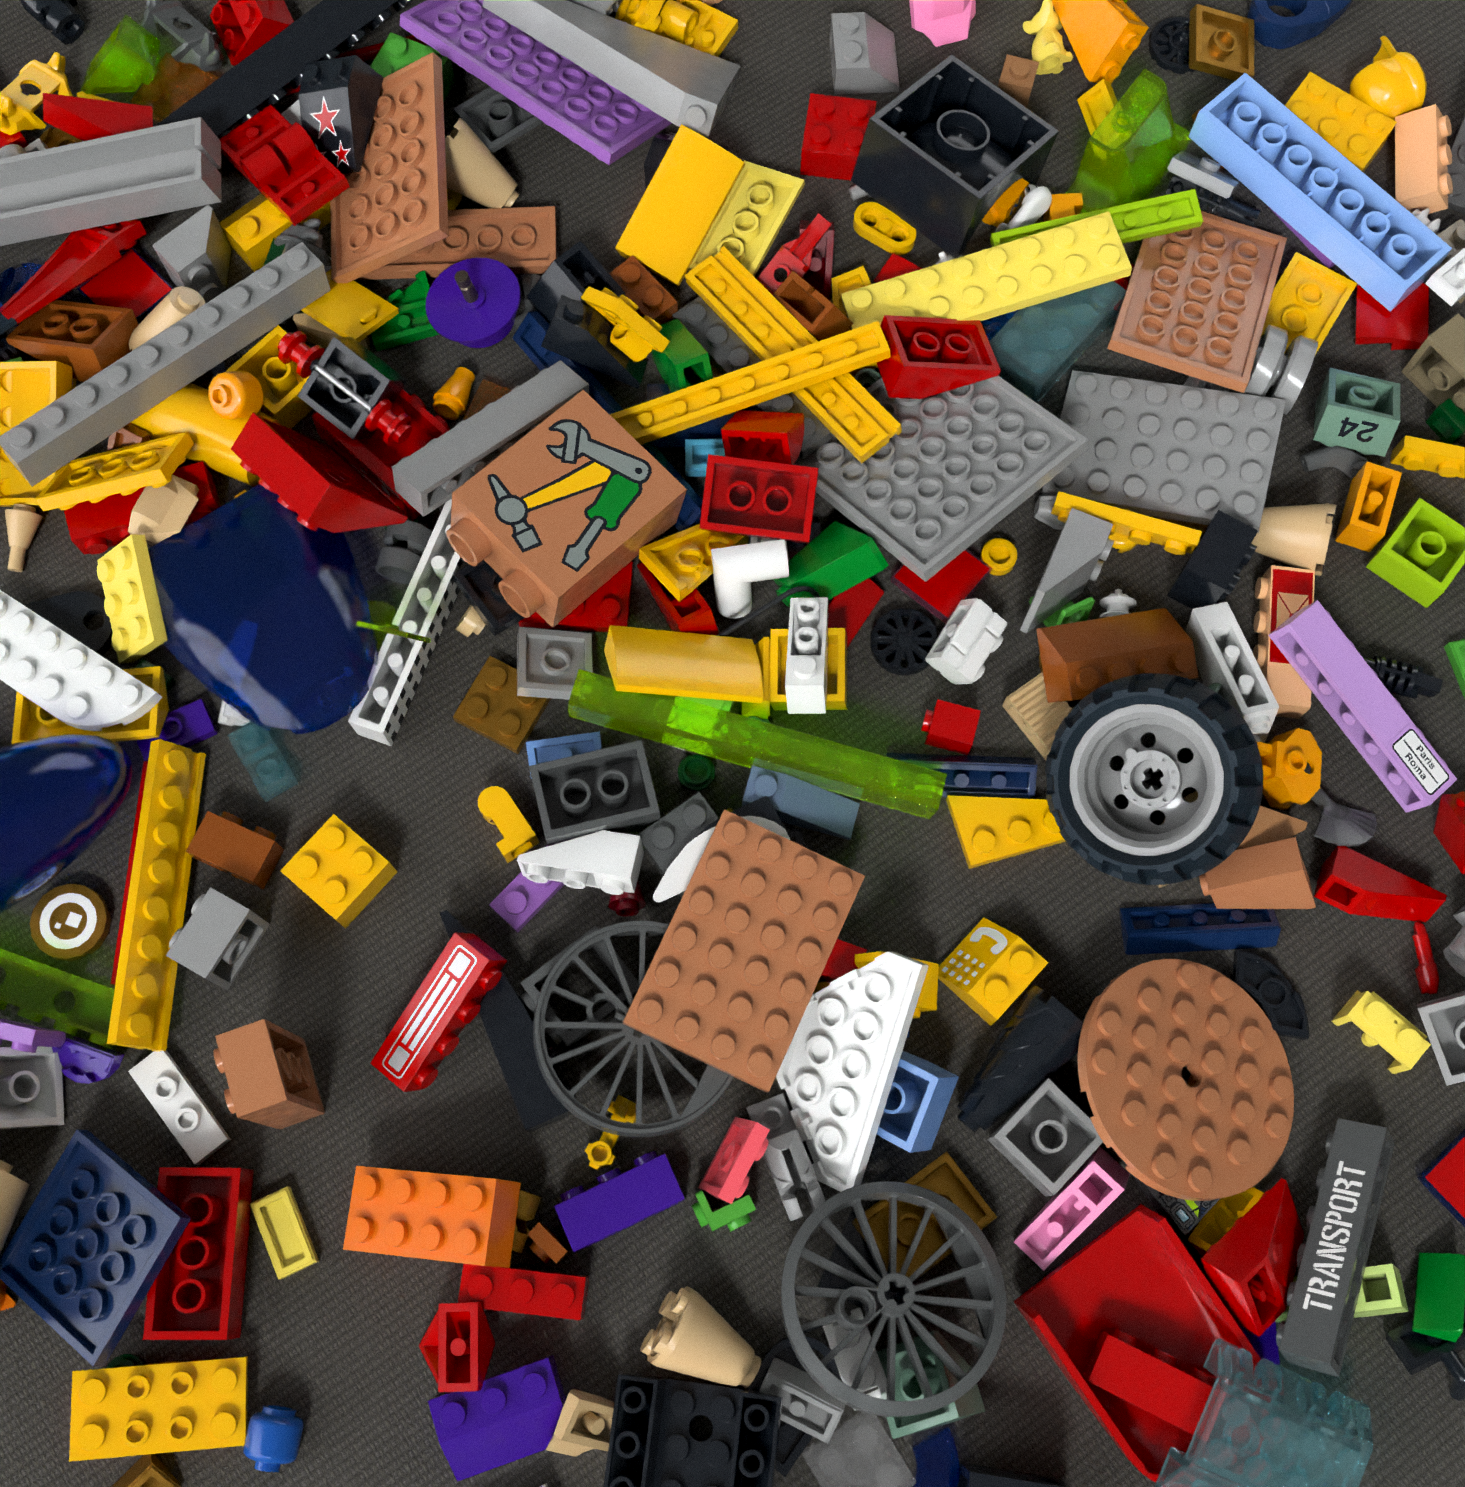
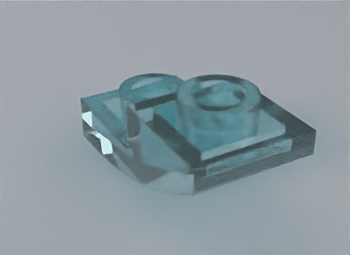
[227,717,298,802]

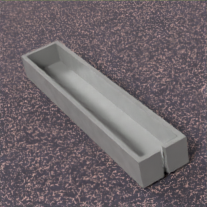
[0,117,222,246]

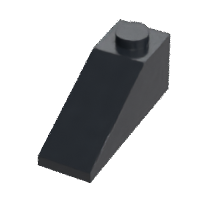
[541,295,647,389]

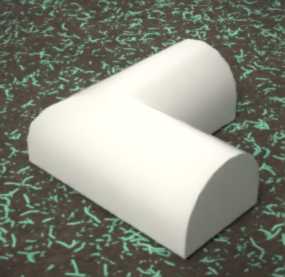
[711,539,789,618]

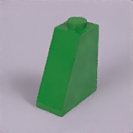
[651,319,713,393]
[773,521,889,607]

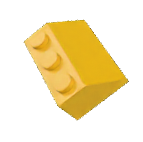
[220,193,331,272]

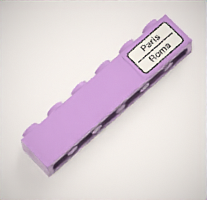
[1268,600,1457,813]

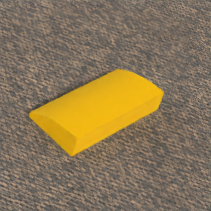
[615,124,745,286]
[0,361,72,508]
[604,625,764,703]

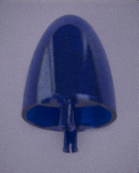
[0,734,133,914]

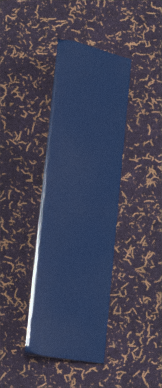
[886,753,1037,799]
[1119,903,1281,955]

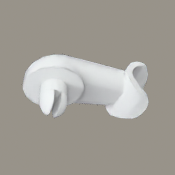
[996,184,1052,232]

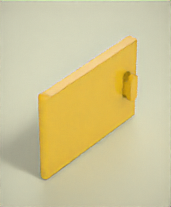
[301,269,399,342]

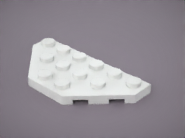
[776,951,929,1192]

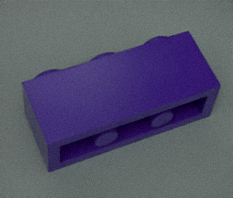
[554,1151,686,1252]

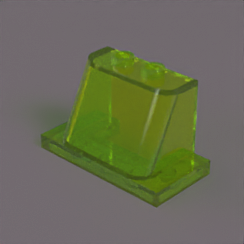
[1066,68,1191,213]

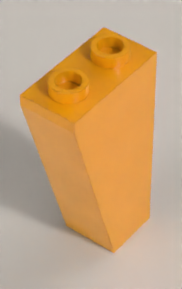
[1052,0,1149,84]

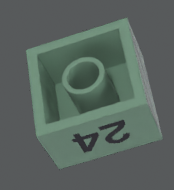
[1313,368,1400,457]

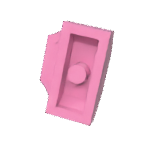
[909,0,976,47]

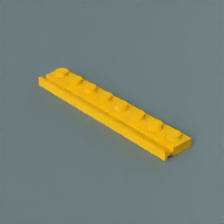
[684,246,902,464]
[107,739,206,1052]

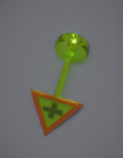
[350,600,431,651]

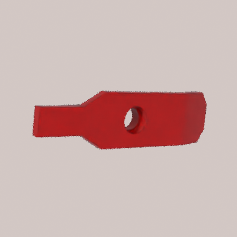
[757,213,832,295]

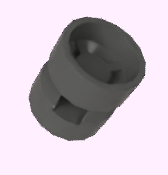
[375,520,432,585]

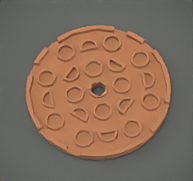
[1077,959,1294,1201]

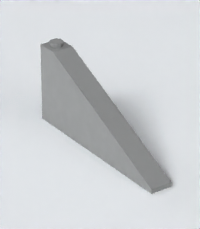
[482,0,740,137]

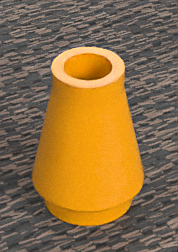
[433,367,475,420]

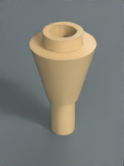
[5,504,43,572]

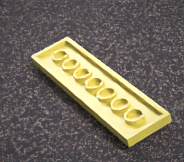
[841,211,1132,330]

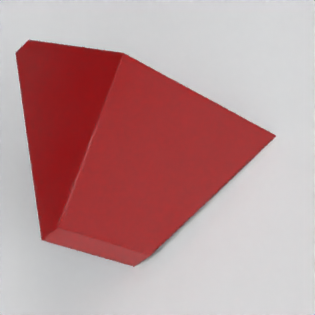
[419,1302,495,1392]

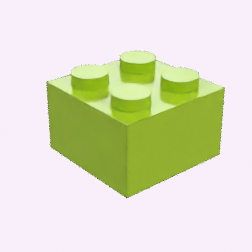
[1366,498,1465,608]

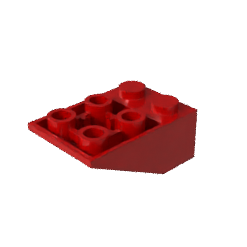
[1201,1178,1304,1337]

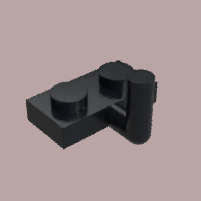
[1386,1308,1465,1401]

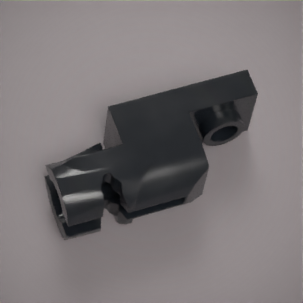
[21,0,85,45]

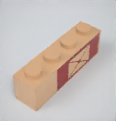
[1253,565,1315,719]

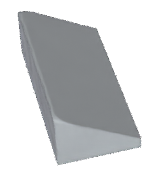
[759,1358,845,1444]

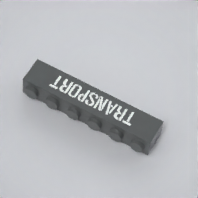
[1276,1118,1395,1377]

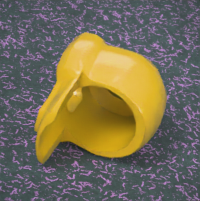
[1349,36,1427,120]

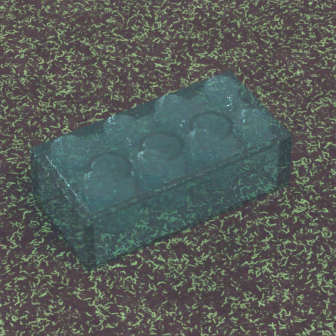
[989,281,1126,403]

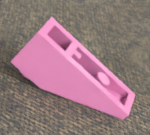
[1014,1146,1130,1271]

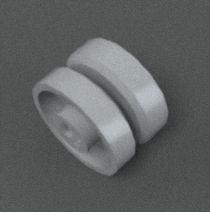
[1239,325,1318,415]

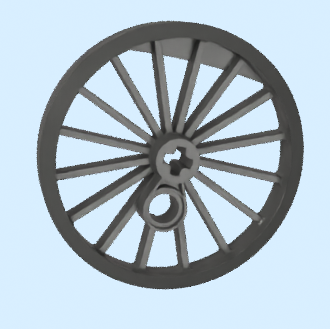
[533,921,735,1137]
[781,1181,1006,1417]

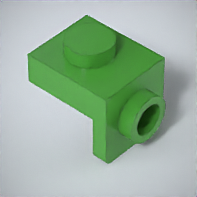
[691,1190,756,1232]

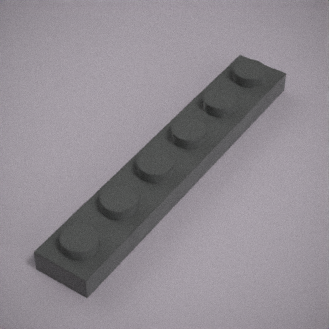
[672,296,831,459]

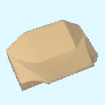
[128,474,199,551]
[545,1389,614,1457]

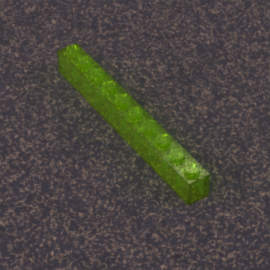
[568,669,947,819]

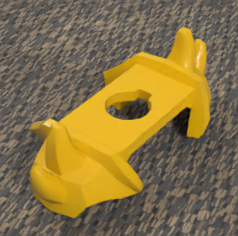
[0,52,73,135]

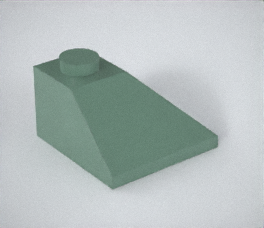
[877,1331,985,1439]

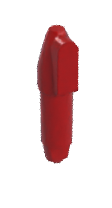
[1412,921,1439,994]

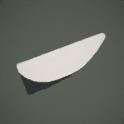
[653,796,790,902]

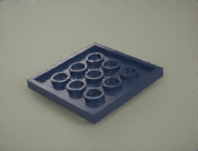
[0,1129,191,1367]

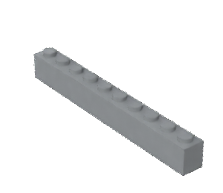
[0,242,331,487]

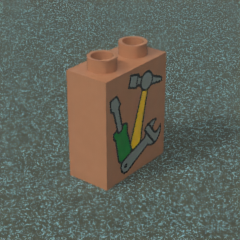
[446,390,687,628]

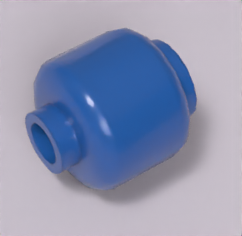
[243,1405,304,1472]

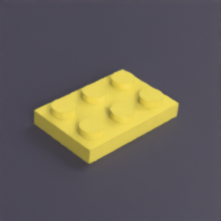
[97,534,168,664]

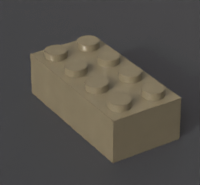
[1401,313,1465,435]

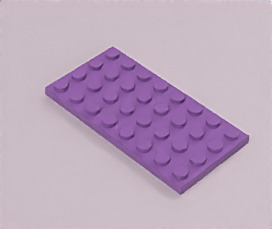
[399,0,672,165]

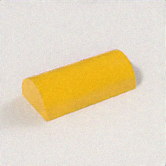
[130,383,278,487]

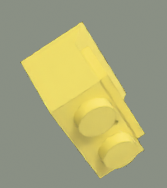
[1332,990,1431,1074]

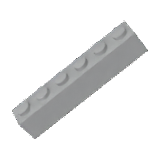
[392,360,589,517]

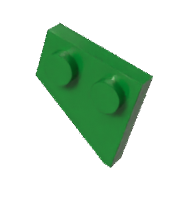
[371,271,440,351]

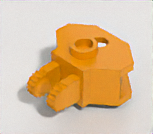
[1256,728,1322,810]

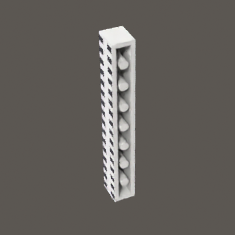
[348,499,469,746]

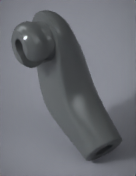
[1300,445,1369,479]

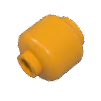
[208,371,264,420]

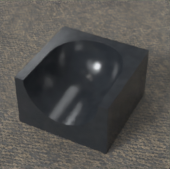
[851,54,1059,258]

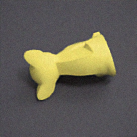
[1023,0,1073,75]

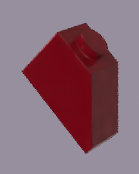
[799,220,834,300]

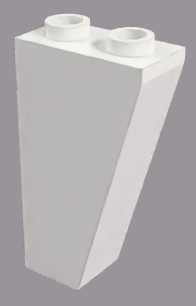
[1186,602,1279,743]

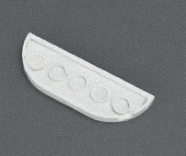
[0,590,162,731]

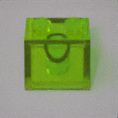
[81,14,161,94]

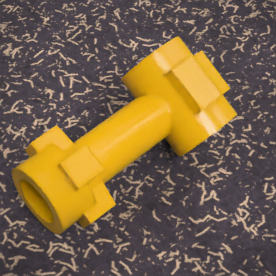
[585,1095,636,1171]

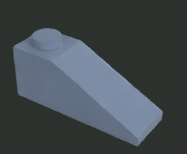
[742,765,860,840]

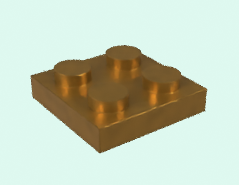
[1189,4,1254,81]
[453,656,551,754]

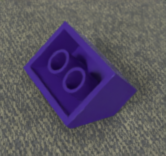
[428,1355,566,1482]

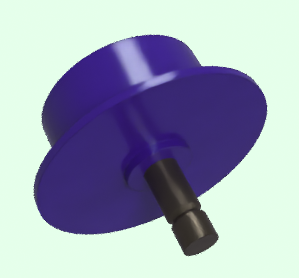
[425,258,521,348]

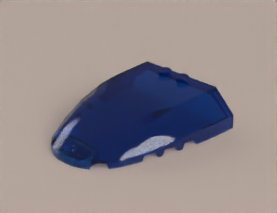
[148,484,378,735]

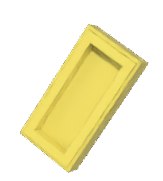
[250,1186,319,1280]

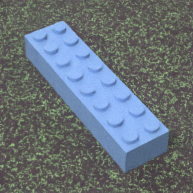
[1188,73,1452,312]

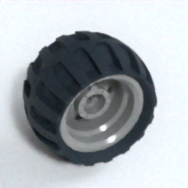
[1045,673,1263,885]

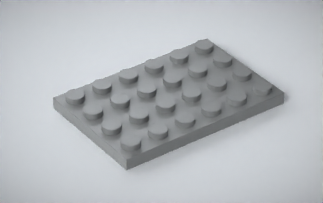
[1042,370,1286,533]

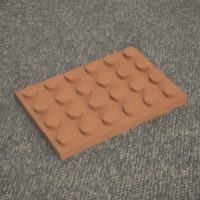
[330,52,449,283]
[1107,211,1287,393]
[622,809,865,1093]

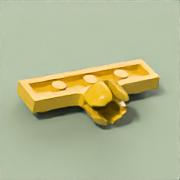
[1051,491,1202,555]

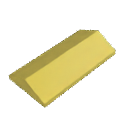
[688,160,805,277]

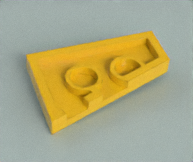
[639,524,749,602]
[946,795,1066,869]

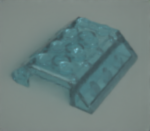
[1155,1338,1373,1487]

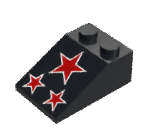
[299,55,383,174]

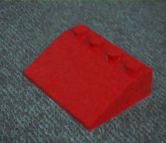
[231,412,408,533]

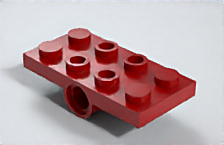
[219,104,350,226]

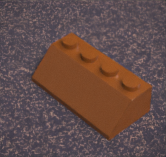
[1036,608,1198,703]

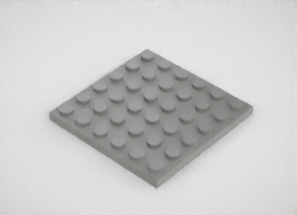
[793,376,1089,582]

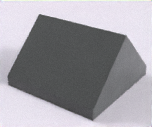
[453,87,543,153]

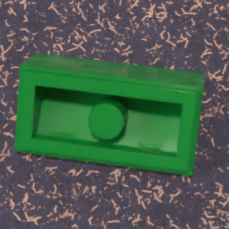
[1412,1253,1465,1343]

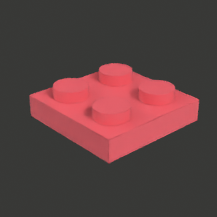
[698,1117,770,1204]

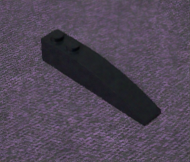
[440,910,572,1133]

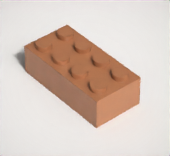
[213,1019,325,1129]

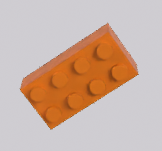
[343,1166,521,1268]

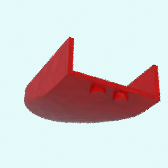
[1013,1204,1273,1487]

